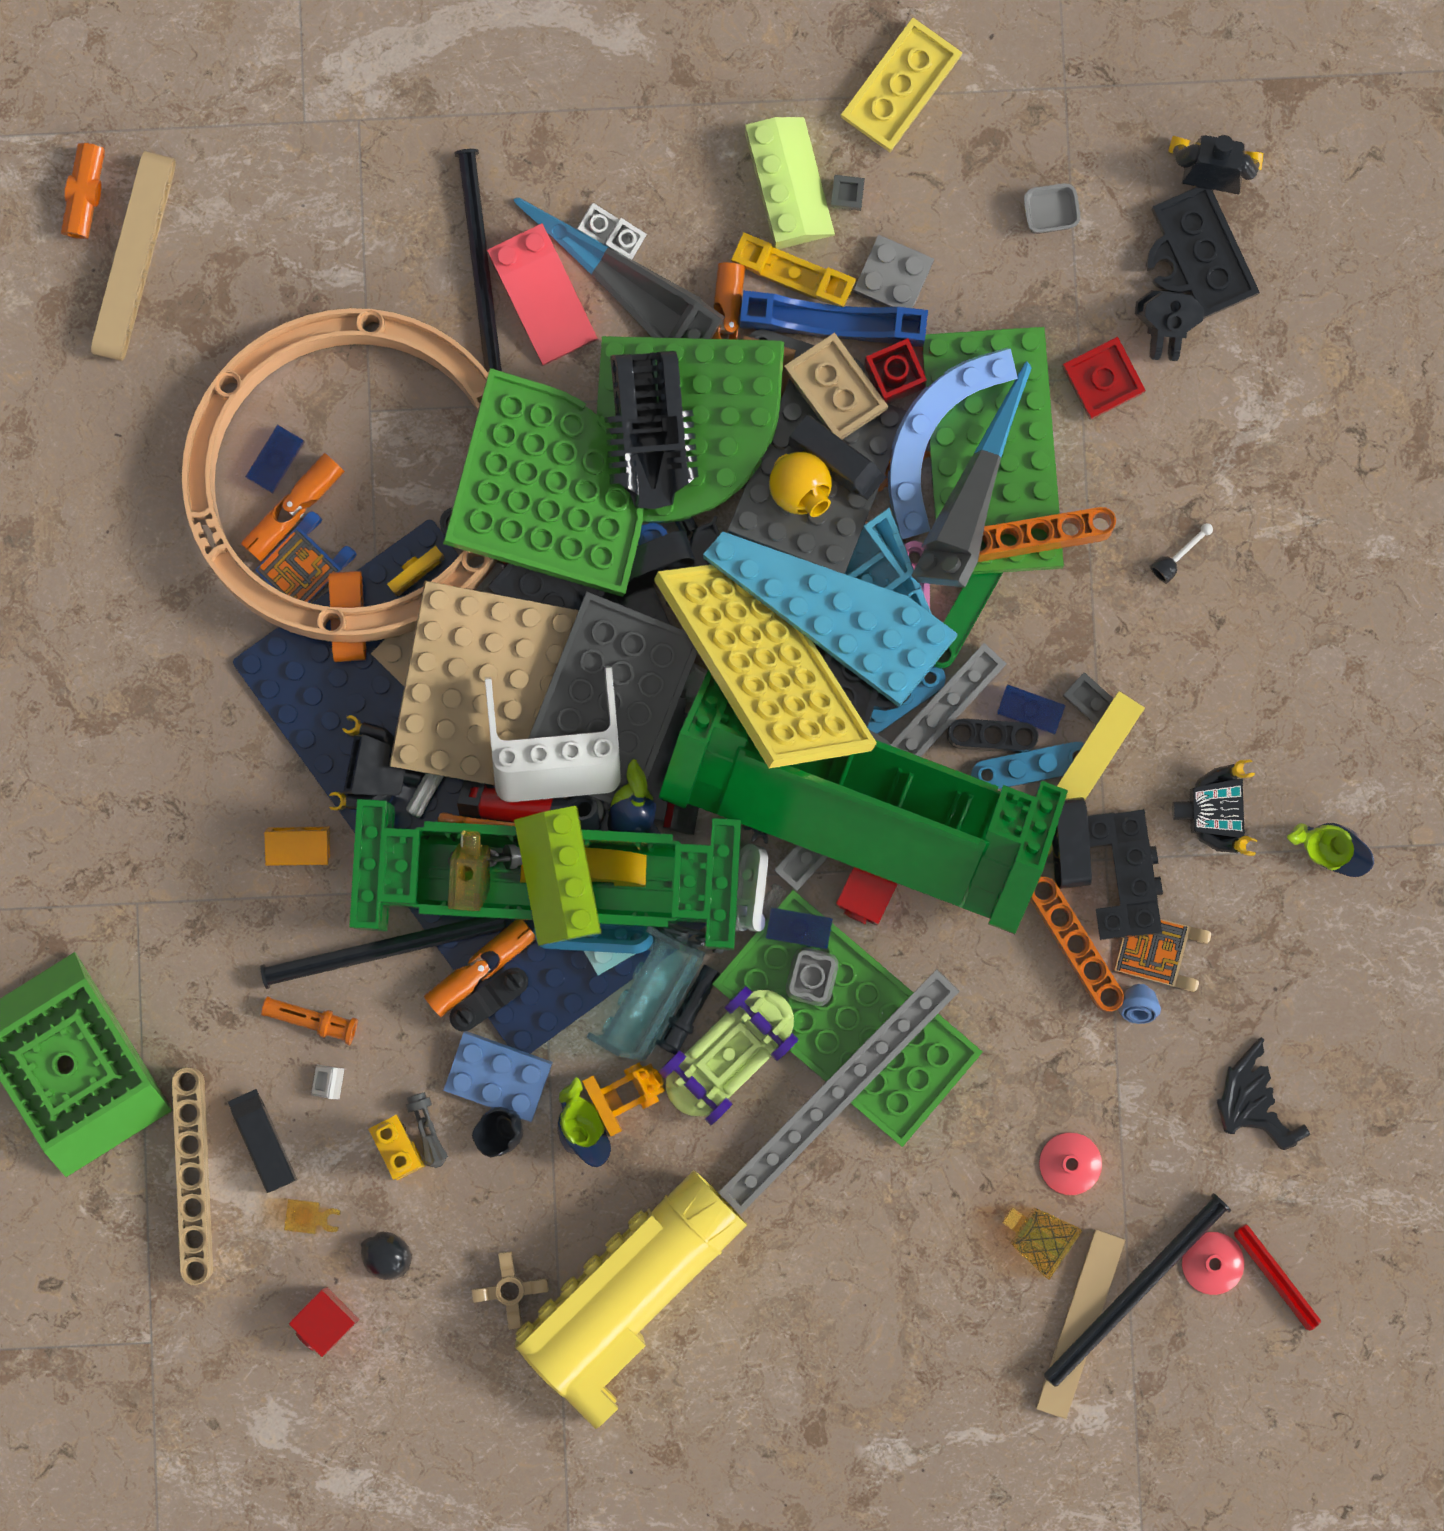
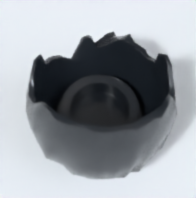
[472,1107,523,1158]
[360,1231,412,1280]

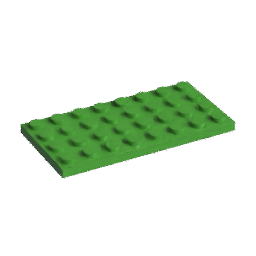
[922,327,1064,574]
[712,890,983,1147]

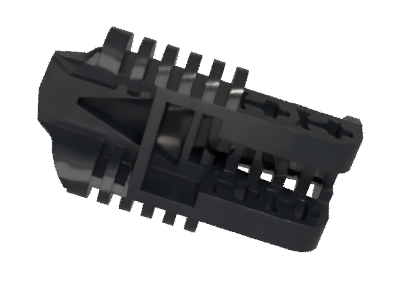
[605,351,699,509]

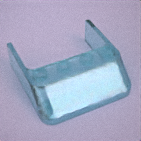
[586,926,705,1061]

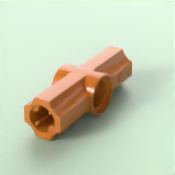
[61,143,105,239]

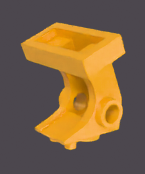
[582,1062,665,1137]

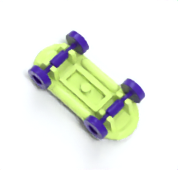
[658,986,799,1126]

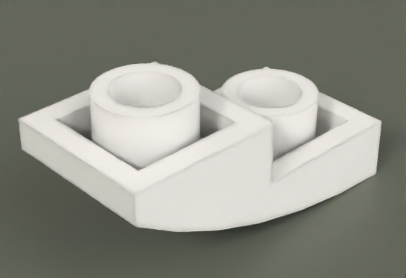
[576,203,647,260]

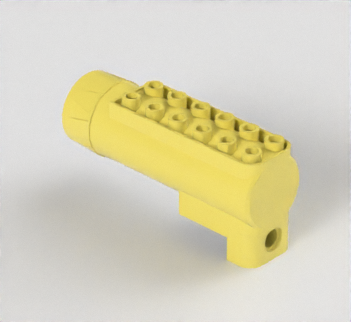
[515,1170,747,1429]

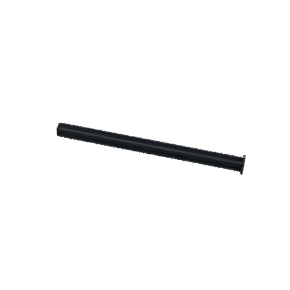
[454,149,502,372]
[260,917,506,989]
[1044,1193,1231,1387]

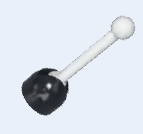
[1150,523,1213,584]

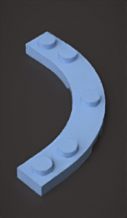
[888,348,1018,539]

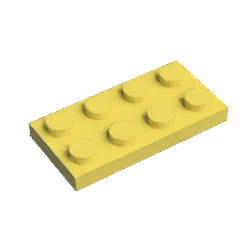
[841,18,962,152]

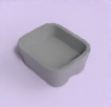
[1024,183,1080,234]
[786,947,838,1006]

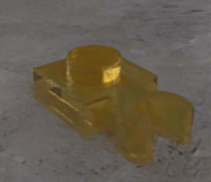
[284,1198,341,1234]

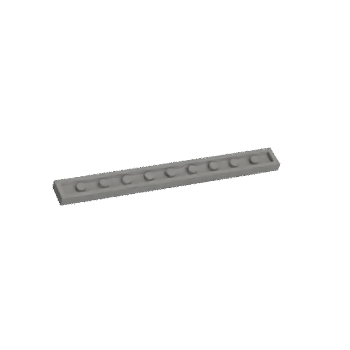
[774,643,1007,891]
[718,969,959,1215]

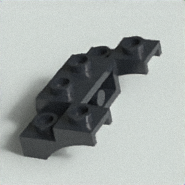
[1088,809,1163,941]

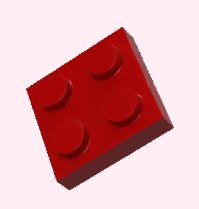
[1062,337,1146,420]

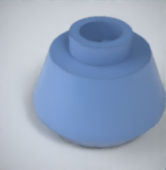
[1118,984,1161,1024]

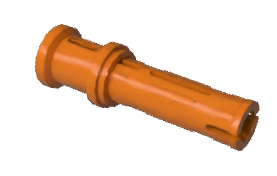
[261,996,358,1045]

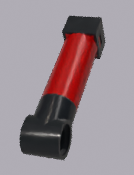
[457,780,600,830]

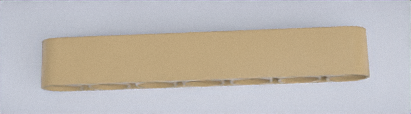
[91,151,176,361]
[172,1068,213,1285]

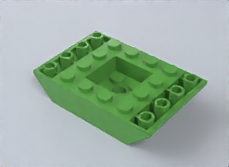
[0,952,173,1177]

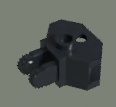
[1135,290,1205,361]

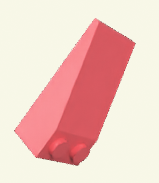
[487,223,598,366]

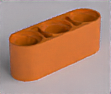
[329,571,366,662]

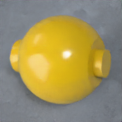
[769,452,832,517]

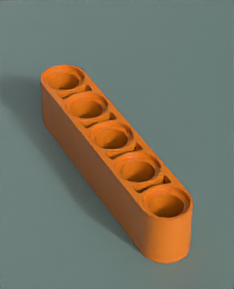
[978,507,1116,562]
[1030,877,1124,1012]

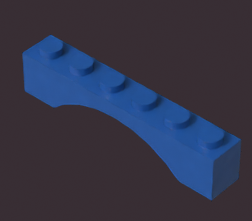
[740,290,928,347]

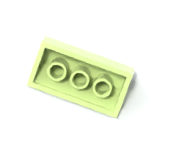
[745,117,835,249]

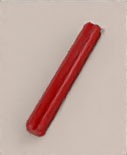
[1234,1224,1321,1331]

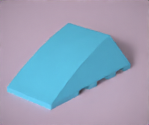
[845,508,932,614]

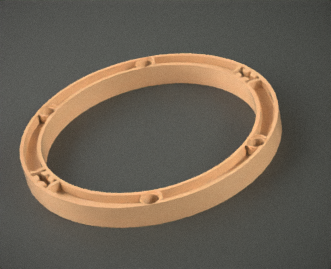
[182,308,498,643]

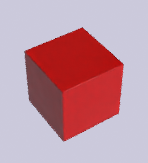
[864,338,927,404]
[835,867,898,926]
[289,1287,360,1357]

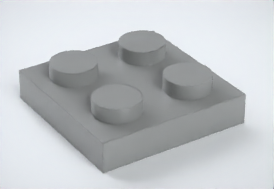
[853,234,934,308]

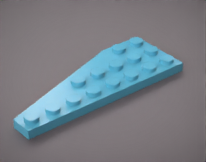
[703,531,957,707]

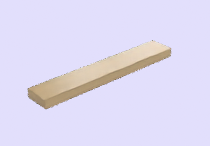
[1036,1229,1125,1419]

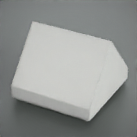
[311,1064,344,1099]

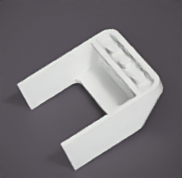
[485,666,621,802]

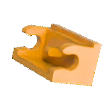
[264,826,330,866]

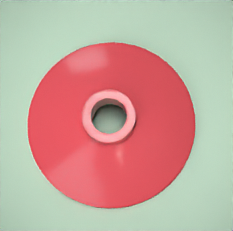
[1039,1132,1102,1195]
[1182,1232,1244,1295]

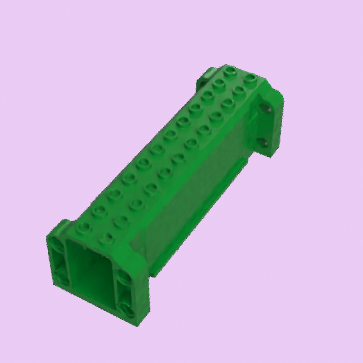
[658,669,1068,935]
[349,799,741,950]

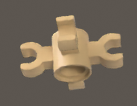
[472,1251,549,1330]

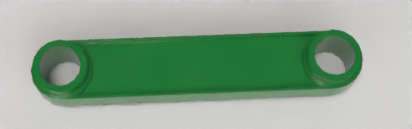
[934,573,1003,669]

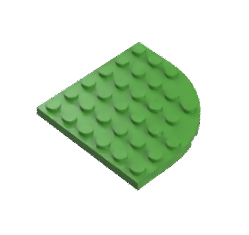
[597,336,784,523]
[443,368,643,597]

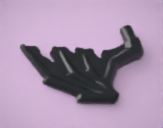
[1217,1037,1310,1150]

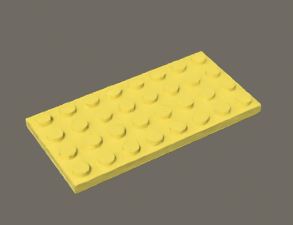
[654,565,877,769]

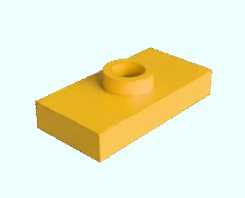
[387,545,445,596]

